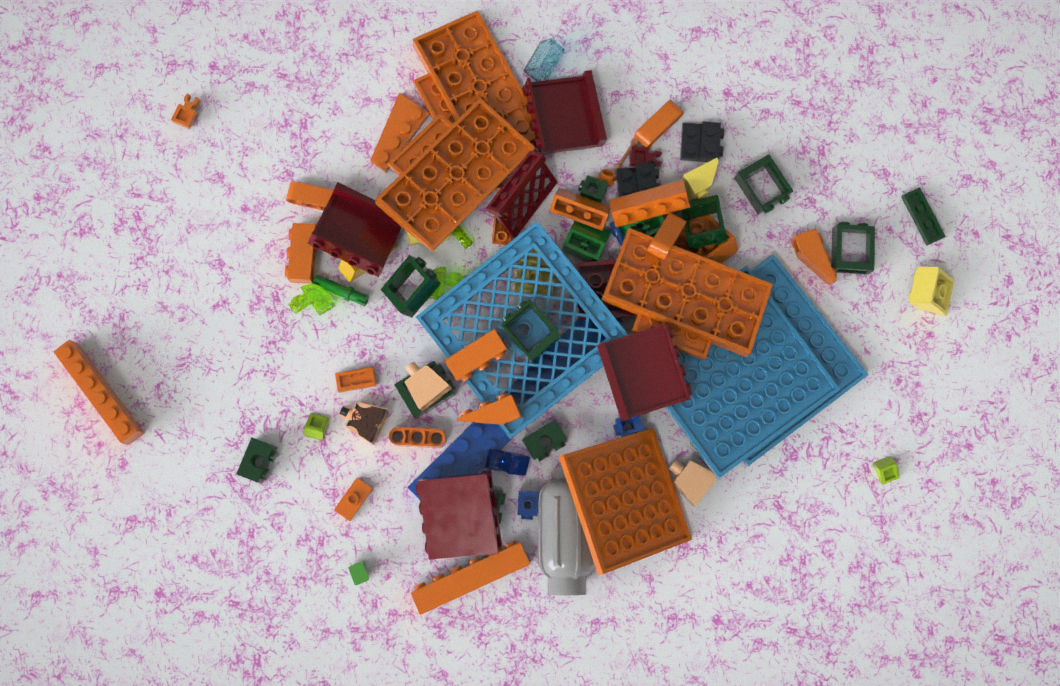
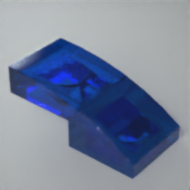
[485,449,530,476]

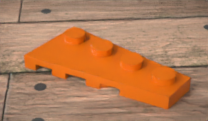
[370,93,430,173]

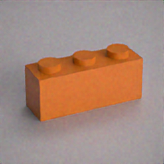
[549,188,611,230]
[285,223,317,284]
[444,329,509,382]

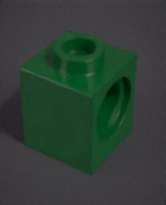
[578,175,608,203]

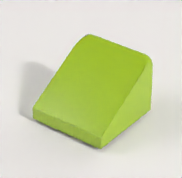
[304,413,329,440]
[873,456,900,485]

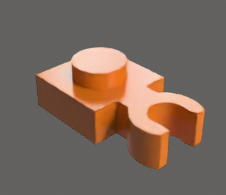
[171,93,200,129]

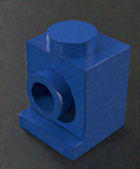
[613,416,644,437]
[517,491,538,520]

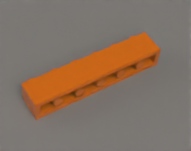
[53,340,144,445]
[411,540,530,615]

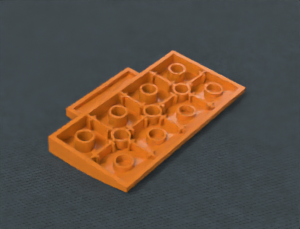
[413,10,535,143]
[375,98,536,252]
[601,228,773,361]

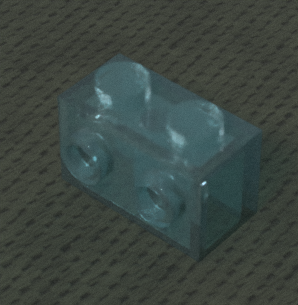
[523,38,565,82]

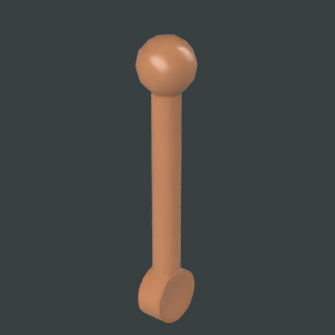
[614,138,638,170]

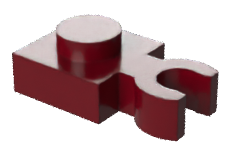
[629,146,662,167]

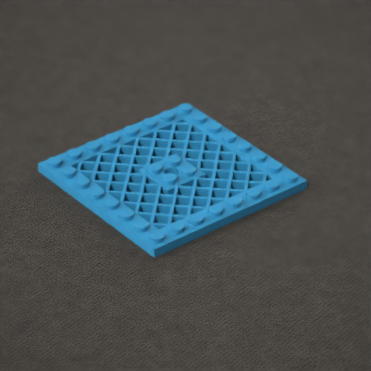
[416,221,628,439]

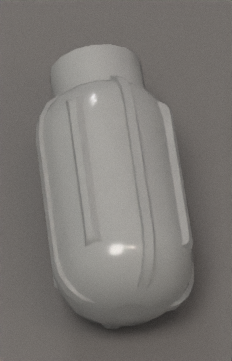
[538,478,595,595]

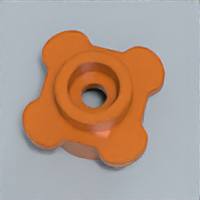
[597,169,617,185]

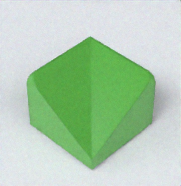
[348,561,369,585]

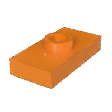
[335,367,377,393]
[334,478,373,521]

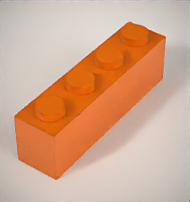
[609,180,690,227]

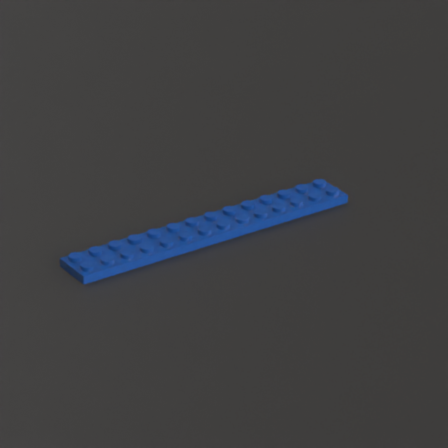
[408,318,626,500]

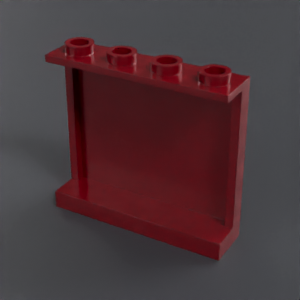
[523,70,607,154]
[307,182,402,277]
[597,323,693,421]
[416,470,503,560]

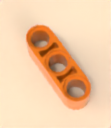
[634,100,684,148]
[286,181,334,211]
[647,212,687,260]
[389,427,447,448]

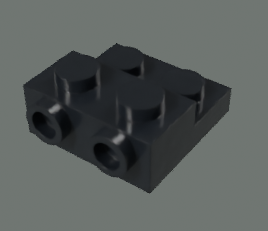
[680,121,724,162]
[616,163,661,197]

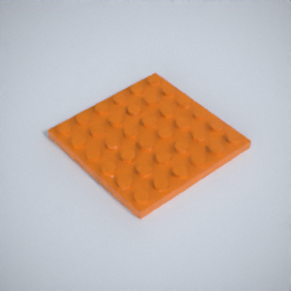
[559,428,692,575]

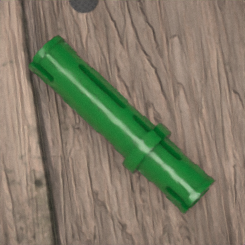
[312,274,369,307]

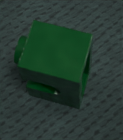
[522,419,567,462]
[236,437,278,483]

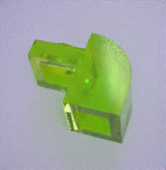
[428,267,464,300]
[288,284,336,316]

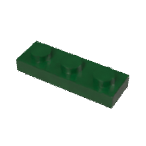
[901,188,946,246]

